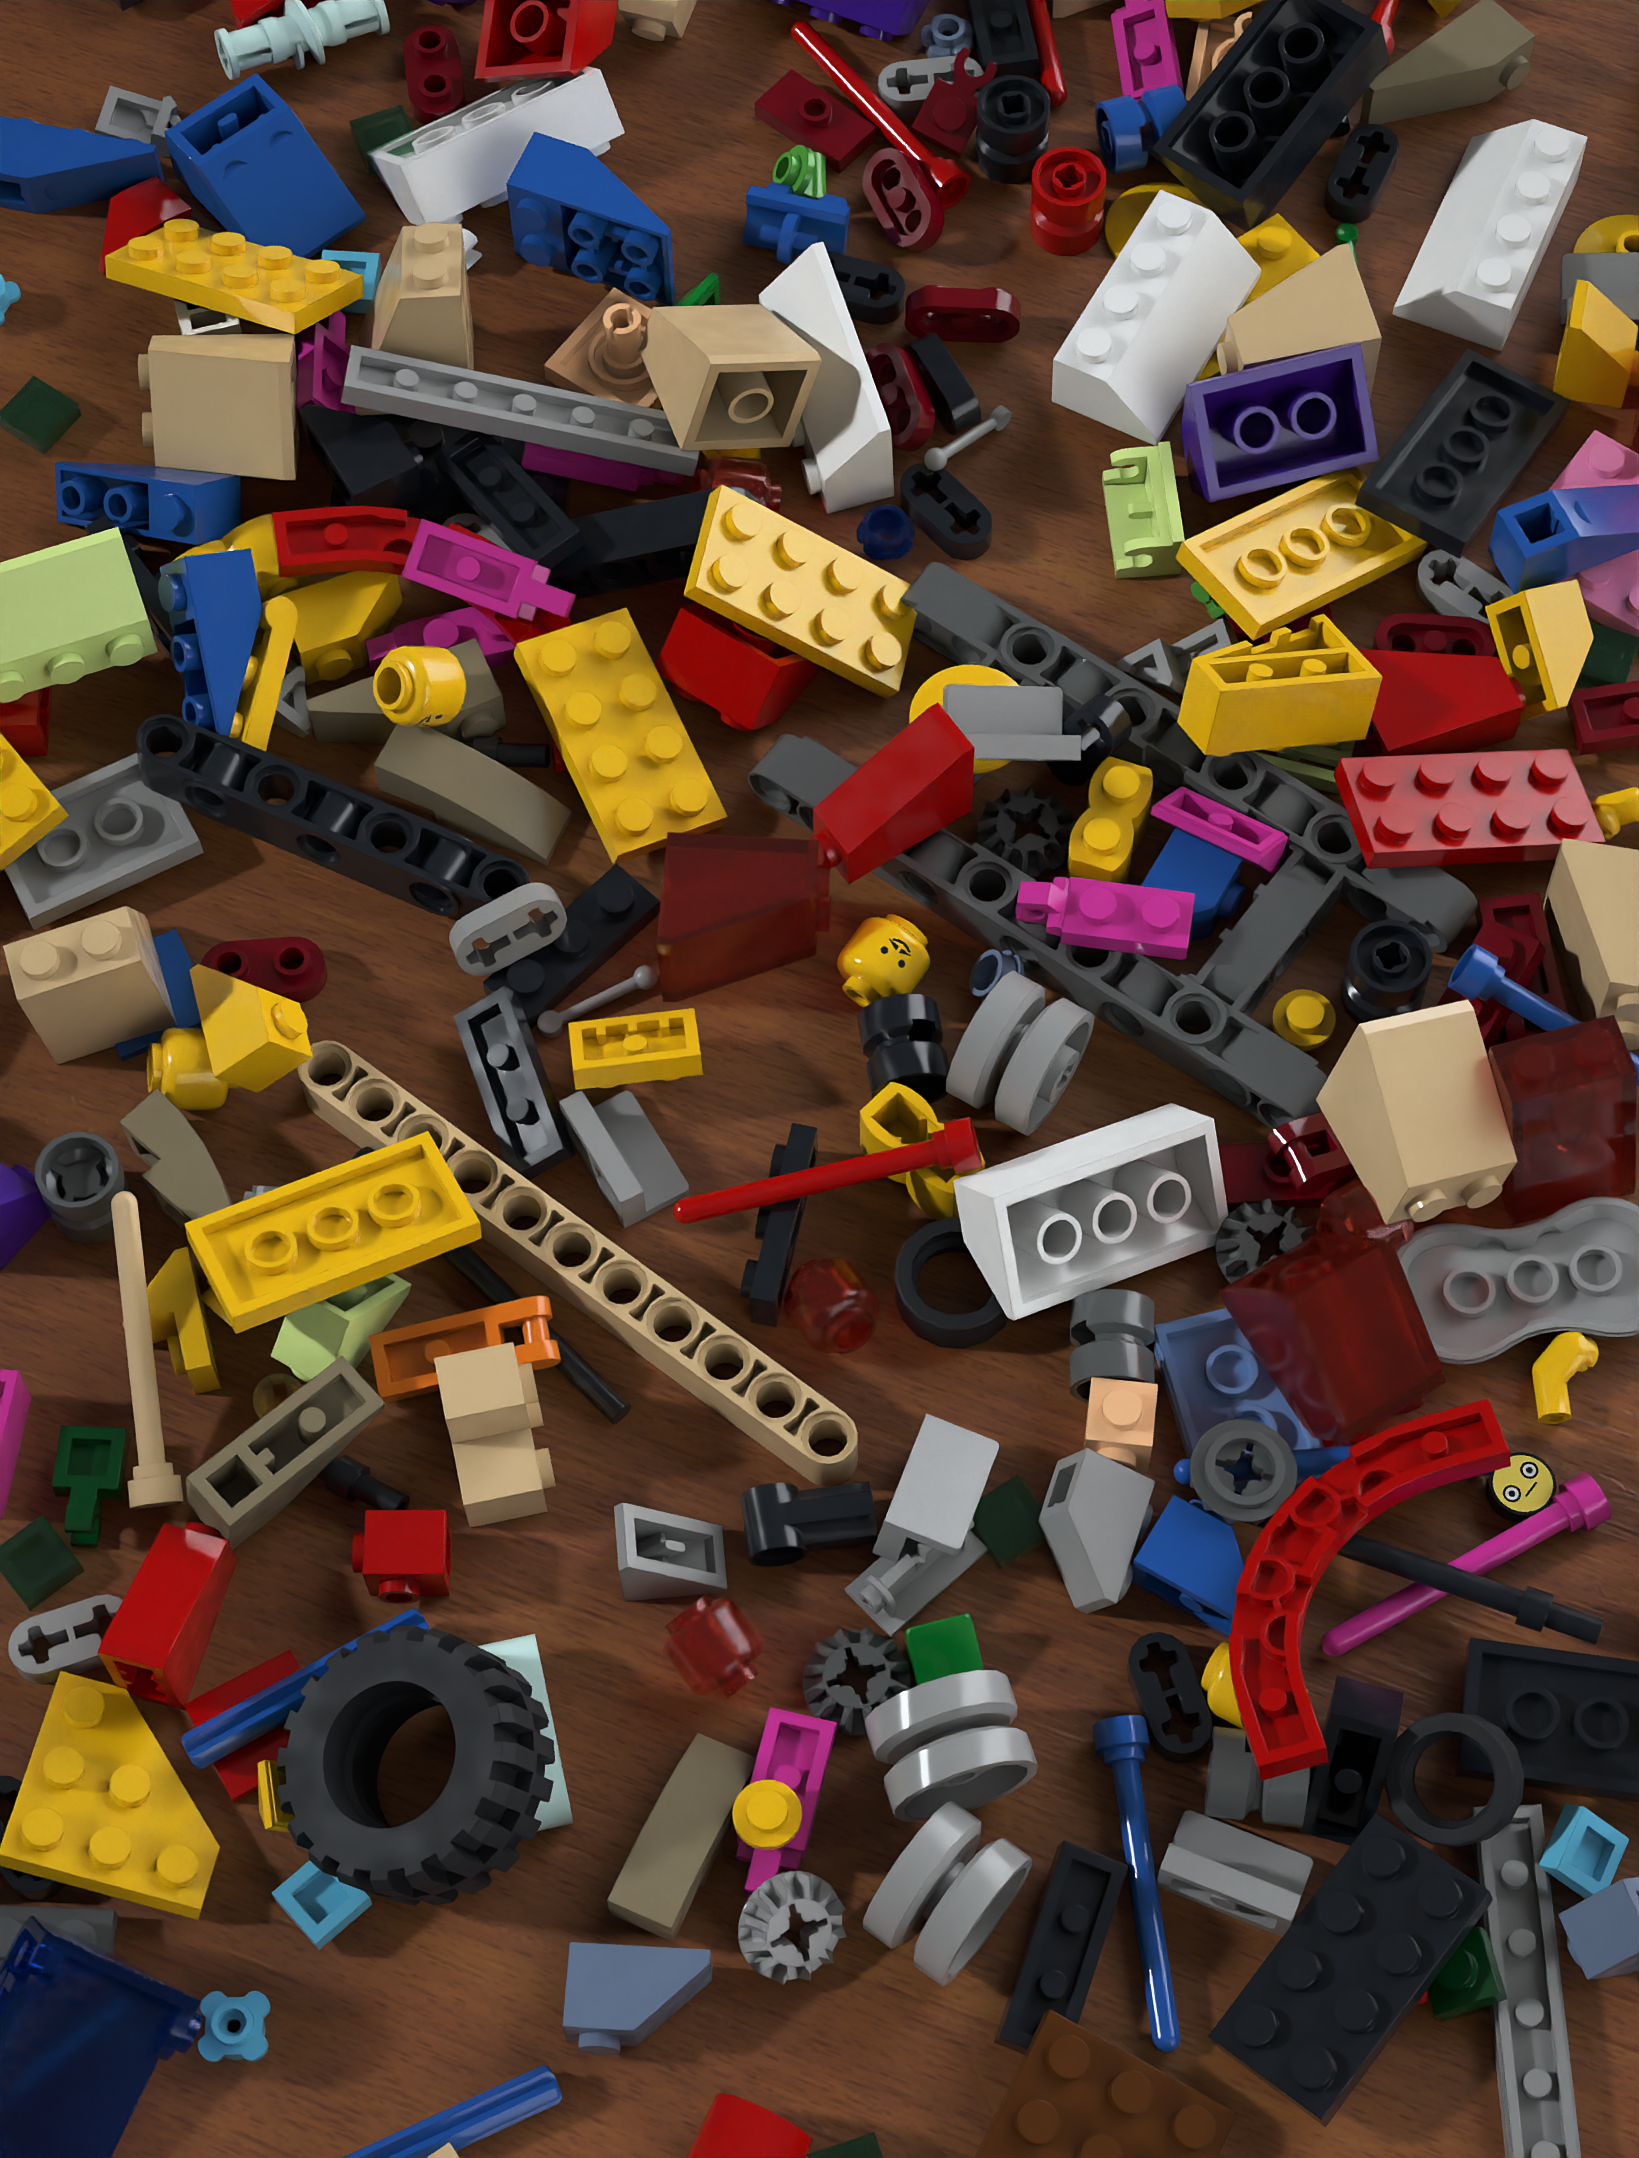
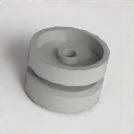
[946,970,1094,1136]
[865,1670,1038,1822]
[863,1801,1033,1987]

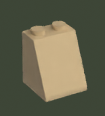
[355,222,474,415]
[1217,243,1382,399]
[639,304,822,451]
[138,333,301,480]
[1543,838,1639,1050]
[3,906,177,1065]
[1316,999,1517,1225]

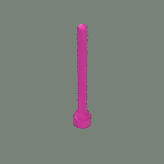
[1321,1472,1611,1657]

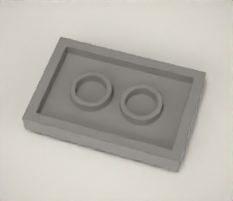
[4,753,204,930]

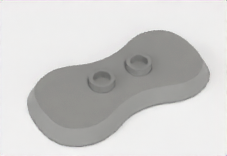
[1388,1197,1639,1364]

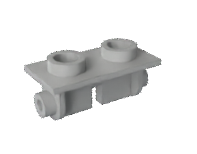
[845,1520,988,1638]

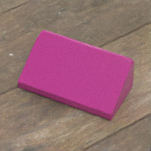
[1150,786,1288,875]

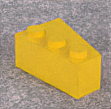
[1177,613,1383,757]

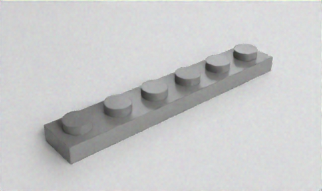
[341,345,699,476]

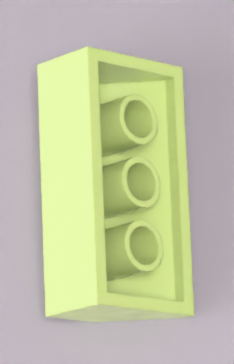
[0,527,158,703]

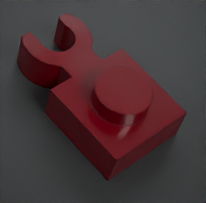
[911,47,997,158]

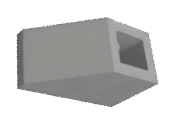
[1038,1448,1155,1614]

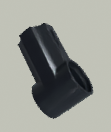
[740,1482,877,1567]

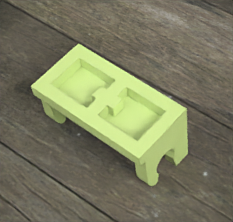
[1102,441,1185,579]

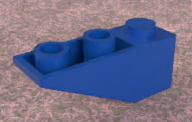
[0,116,165,214]
[55,462,241,545]
[1487,484,1639,594]
[158,548,262,736]

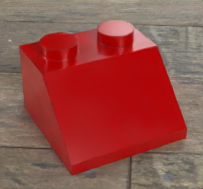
[474,0,618,83]
[655,603,822,731]

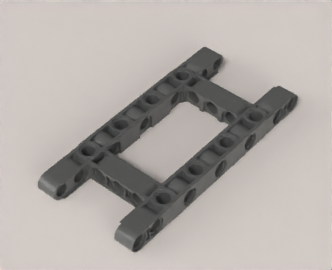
[747,562,1478,1130]

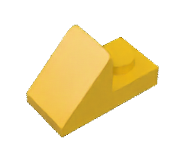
[123,1247,221,1394]

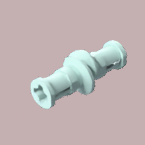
[214,0,390,80]

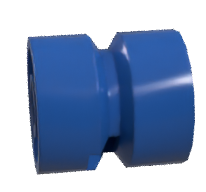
[1095,84,1187,175]

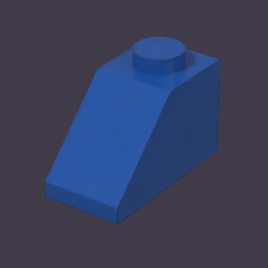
[1141,828,1246,942]
[1131,1495,1244,1638]

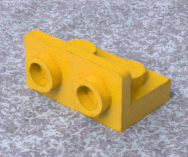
[568,1008,703,1090]

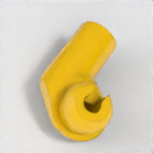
[1591,787,1639,840]
[1532,1331,1599,1425]

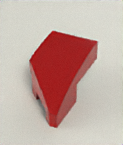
[98,176,192,275]

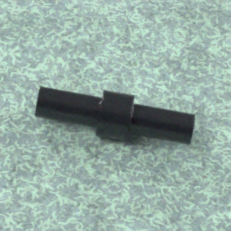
[461,736,550,768]
[316,1455,410,1510]

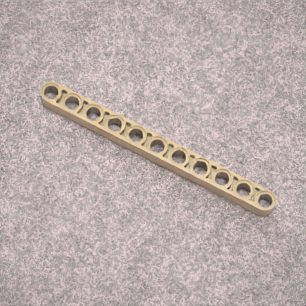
[297,1040,858,1487]

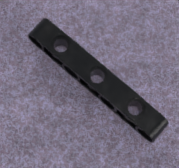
[136,714,530,921]

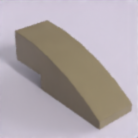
[374,724,573,866]
[119,1089,234,1232]
[607,1733,756,1942]

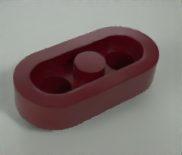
[403,25,466,125]
[862,148,944,252]
[904,285,1021,343]
[865,343,935,452]
[1372,613,1496,657]
[201,937,328,1003]

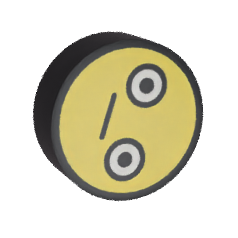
[1486,1452,1556,1523]

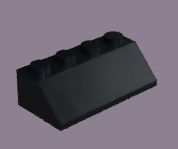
[1152,0,1390,232]

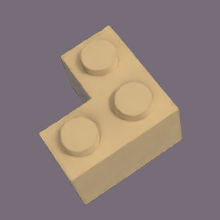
[434,1342,556,1528]

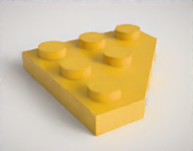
[0,1671,220,1920]

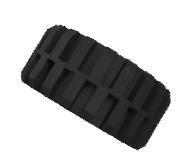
[276,1625,555,1906]

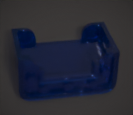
[0,1916,202,2158]

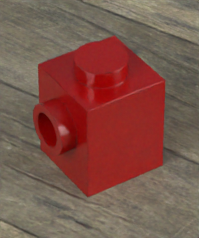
[352,1510,453,1604]

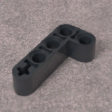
[546,486,759,600]

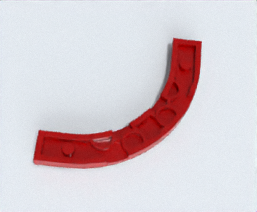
[272,506,574,773]
[1228,1399,1511,1781]

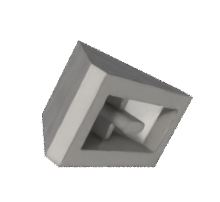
[614,1503,727,1602]

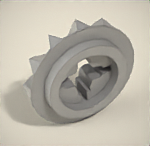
[738,1871,847,1985]

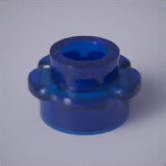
[857,504,915,561]

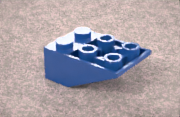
[164,73,367,259]
[506,131,676,306]

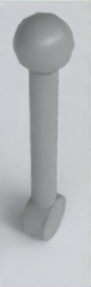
[924,405,1012,471]
[537,965,658,1038]

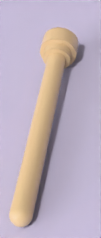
[111,1191,184,1509]

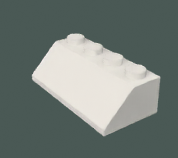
[367,66,625,226]
[1392,119,1588,351]
[1052,189,1261,446]
[759,242,894,514]
[953,1103,1229,1320]

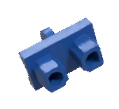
[742,182,850,264]

